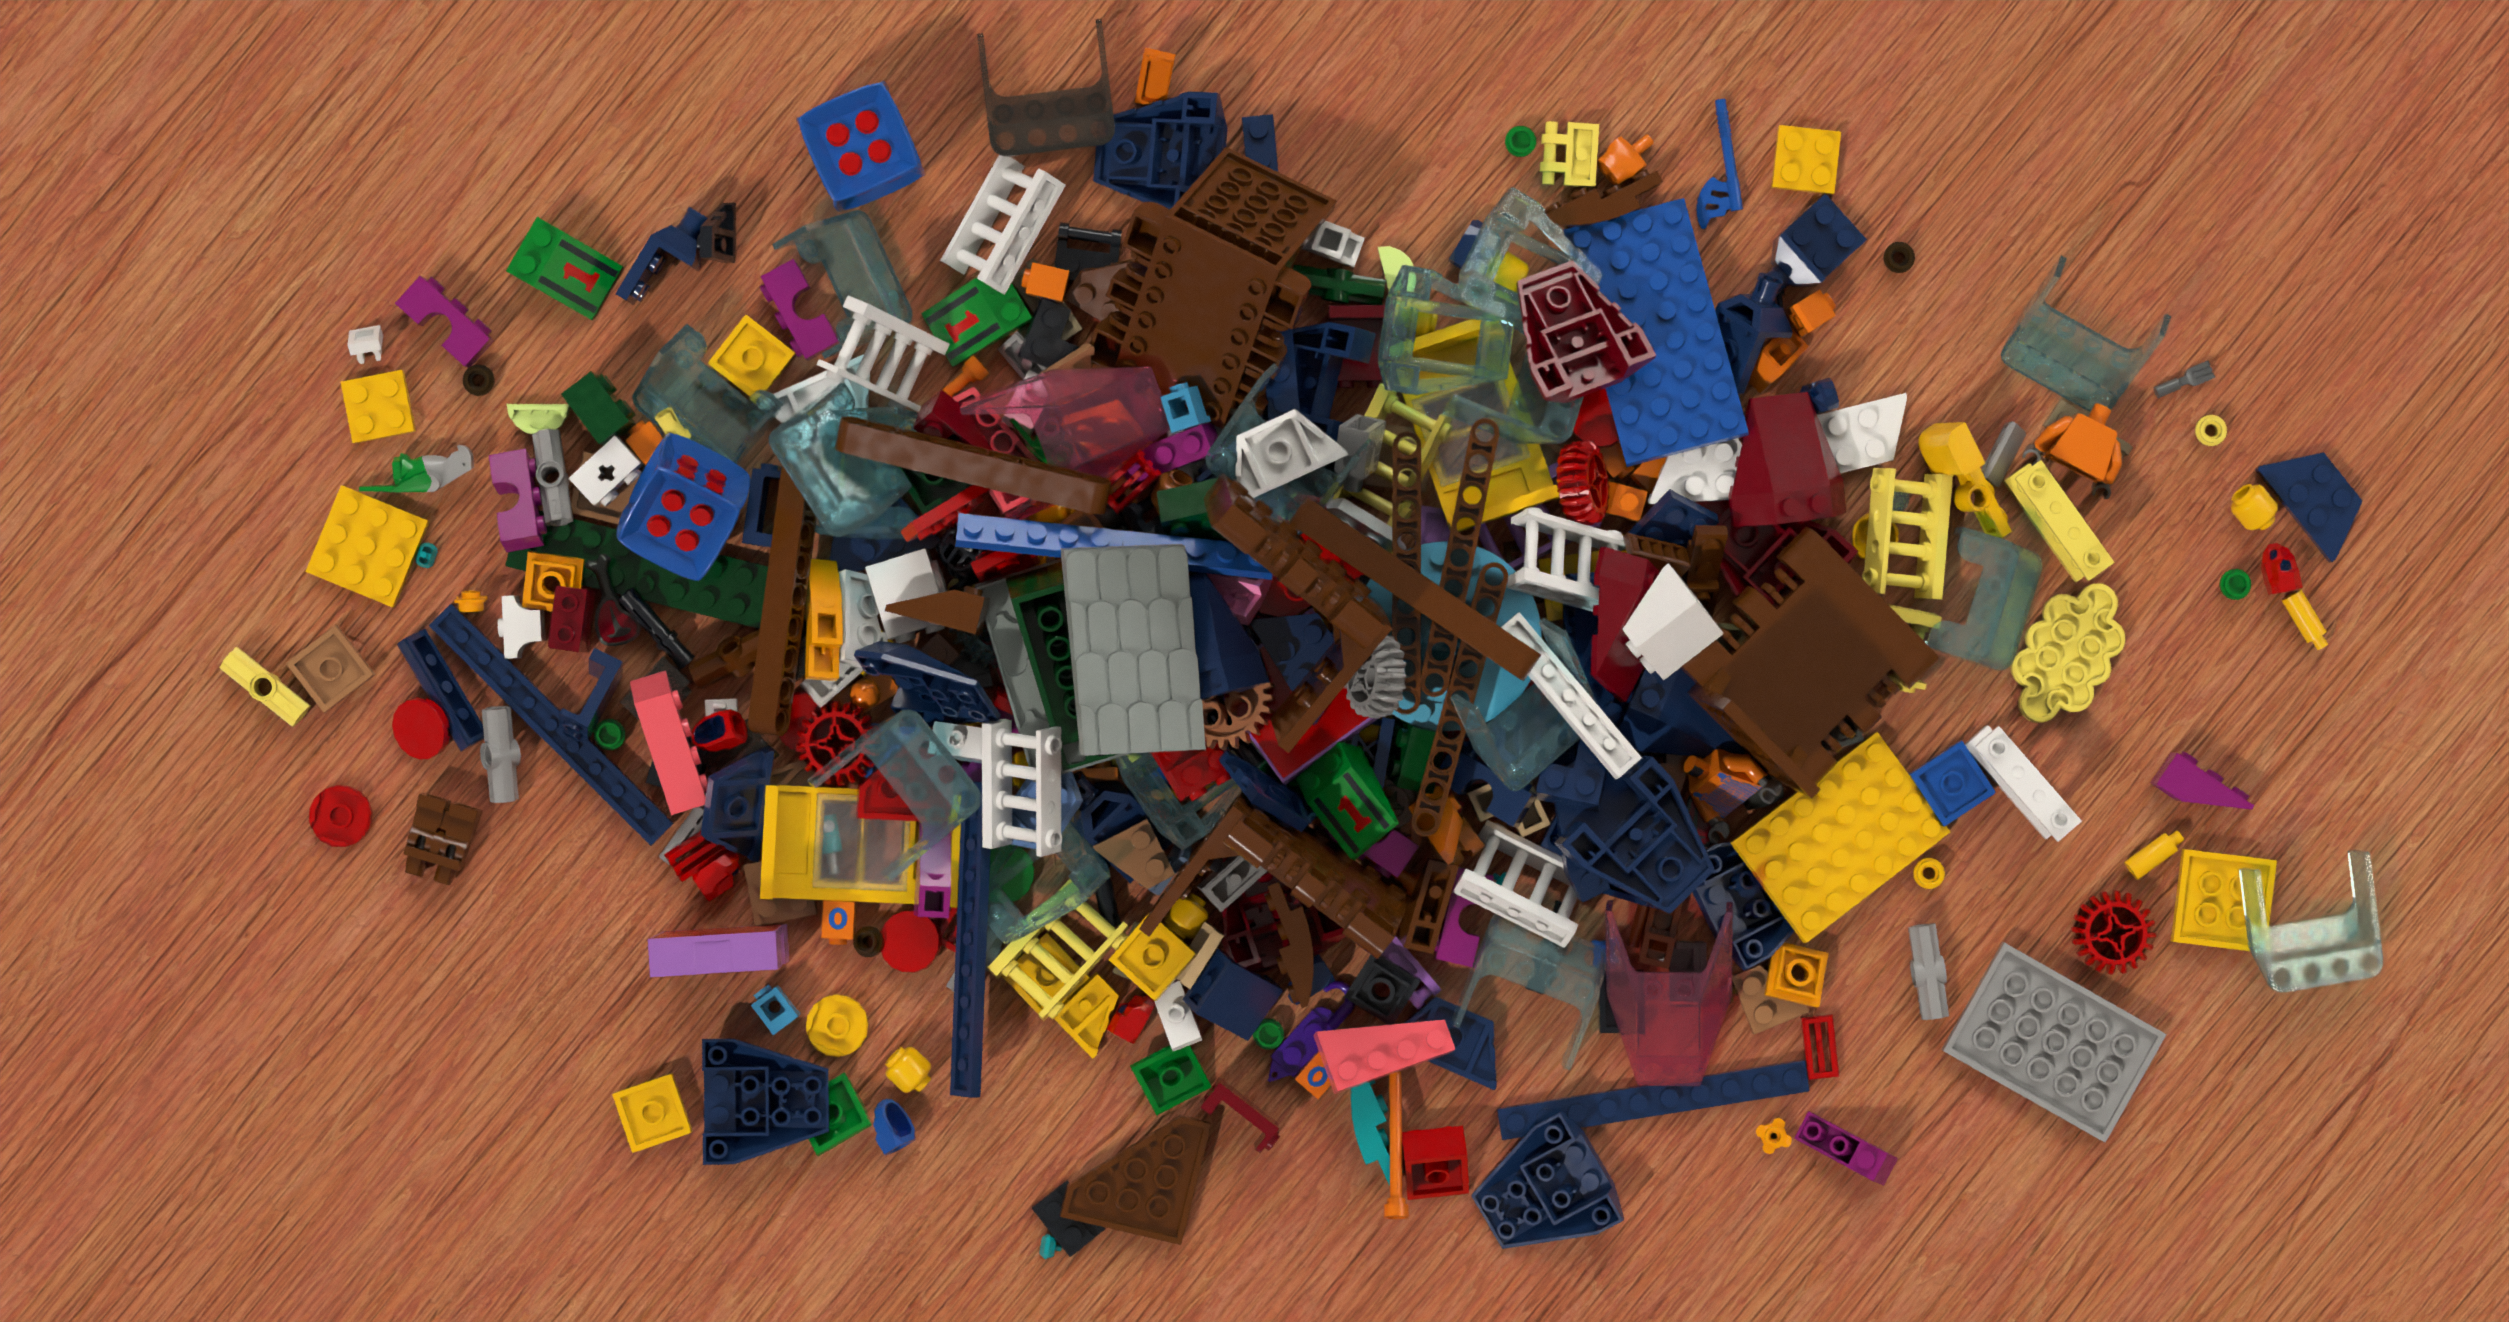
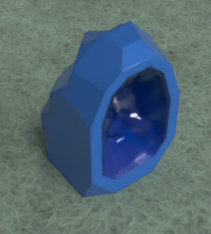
[873,1099,916,1156]

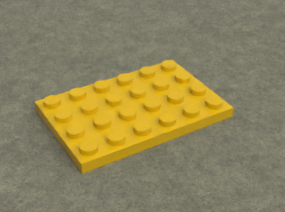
[1730,732,1950,943]

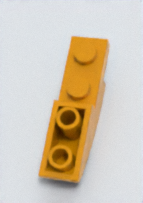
[803,559,843,681]

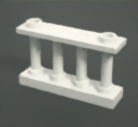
[940,152,1066,295]
[816,295,950,413]
[1507,507,1626,612]
[982,719,1062,857]
[1965,725,2082,842]
[1453,820,1579,948]

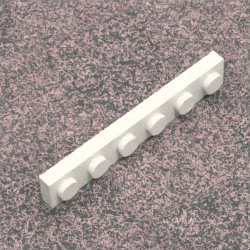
[1501,612,1642,779]

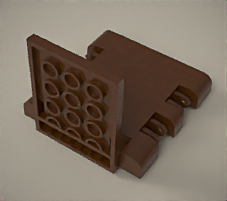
[1090,147,1337,436]
[1203,473,1392,753]
[1680,527,1939,799]
[1139,790,1410,959]

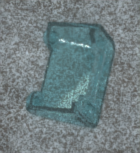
[769,382,913,537]

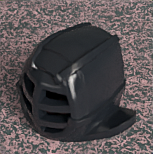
[936,524,994,591]

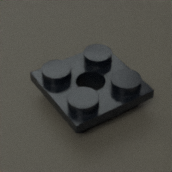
[1344,955,1421,1025]

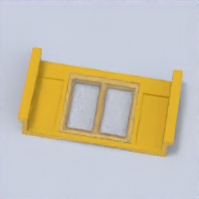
[1388,311,1560,532]
[760,784,962,908]

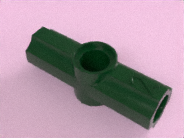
[1293,265,1386,305]

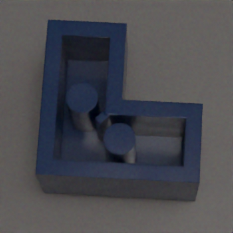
[1536,738,1608,812]

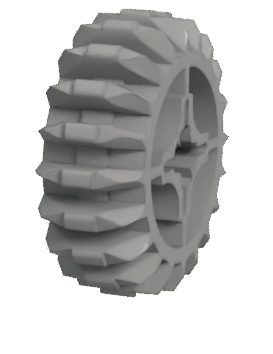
[1344,635,1407,719]

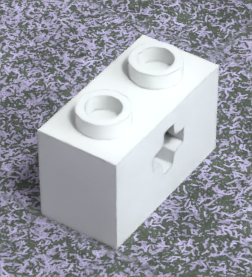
[568,436,644,507]

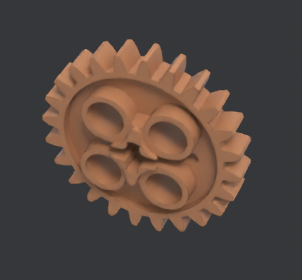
[1202,671,1276,750]

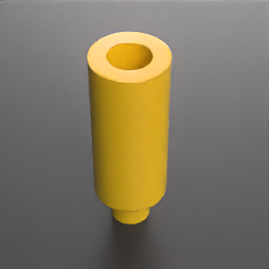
[2281,589,2328,650]
[2124,830,2184,880]

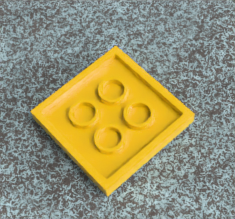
[305,485,430,607]
[2171,849,2277,953]

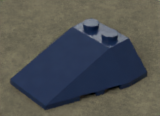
[1093,92,1228,209]
[1618,668,1745,758]

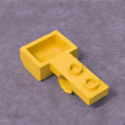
[1918,422,2012,538]

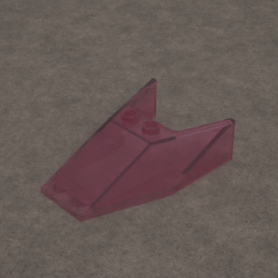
[960,367,1170,520]
[1605,900,1733,1086]

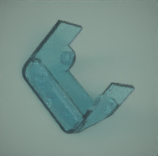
[772,210,913,359]

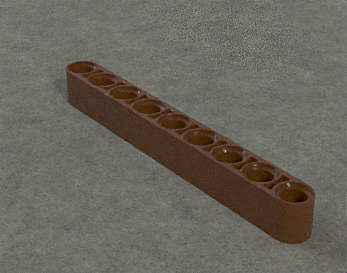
[835,416,1111,514]
[1421,418,1499,697]
[1392,431,1421,715]
[748,455,823,736]
[1289,497,1541,681]
[1411,562,1508,837]

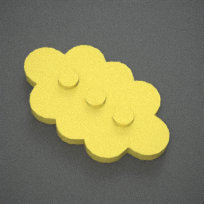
[2011,583,2126,723]

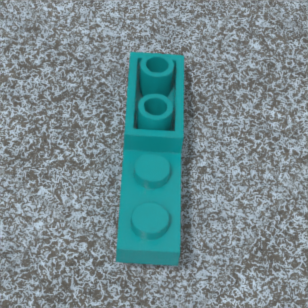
[1350,1080,1404,1186]

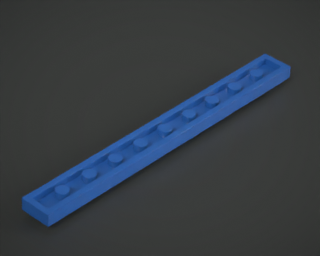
[955,513,1273,580]

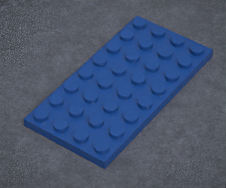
[1563,198,1749,467]

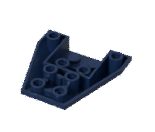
[1189,572,1270,701]
[854,641,1001,727]
[1692,842,1794,971]
[702,1038,829,1165]
[1471,1111,1624,1249]

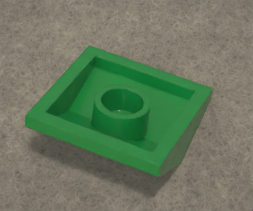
[1130,1045,1212,1115]
[809,1072,872,1156]

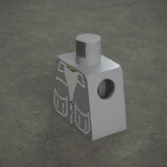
[1334,414,1386,493]

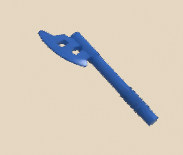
[1696,98,1743,229]

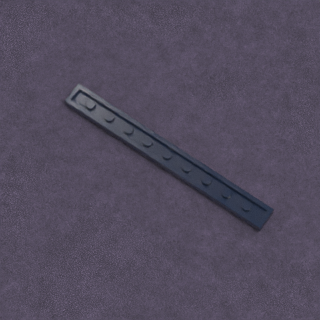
[1242,114,1300,421]
[429,604,674,846]
[950,781,990,1098]
[1497,1060,1810,1140]

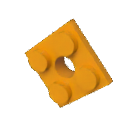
[522,551,585,611]
[1764,942,1829,1008]

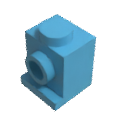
[1160,382,1211,433]
[751,984,801,1035]

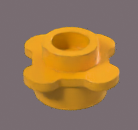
[454,590,488,612]
[1756,1118,1792,1154]

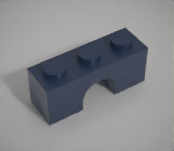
[1440,748,1537,827]

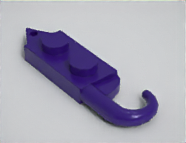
[1268,981,1355,1082]

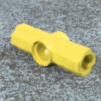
[219,647,311,727]

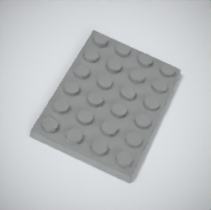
[1941,942,2167,1143]

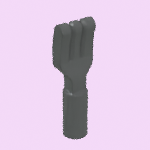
[2153,360,2215,398]

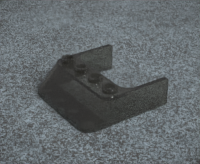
[977,19,1115,157]

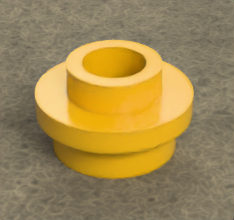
[1913,858,1945,889]

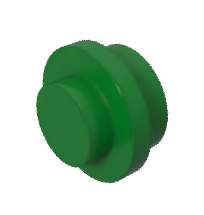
[1505,126,1536,157]
[2219,569,2251,600]
[594,719,626,750]
[1253,1018,1284,1050]

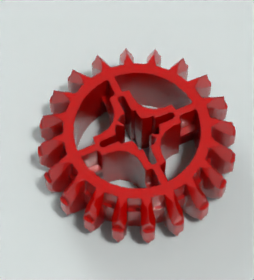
[1556,441,1610,525]
[796,701,881,786]
[2071,890,2156,975]

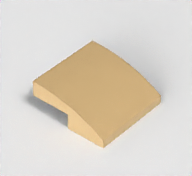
[1177,922,1224,989]

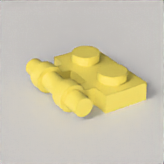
[1540,121,1599,188]

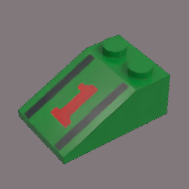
[506,217,623,321]
[921,277,1032,367]
[1295,741,1399,860]

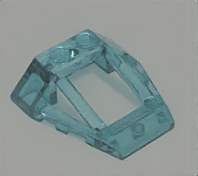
[1458,187,1603,321]
[1378,265,1516,395]
[1115,717,1265,850]
[988,820,1110,944]

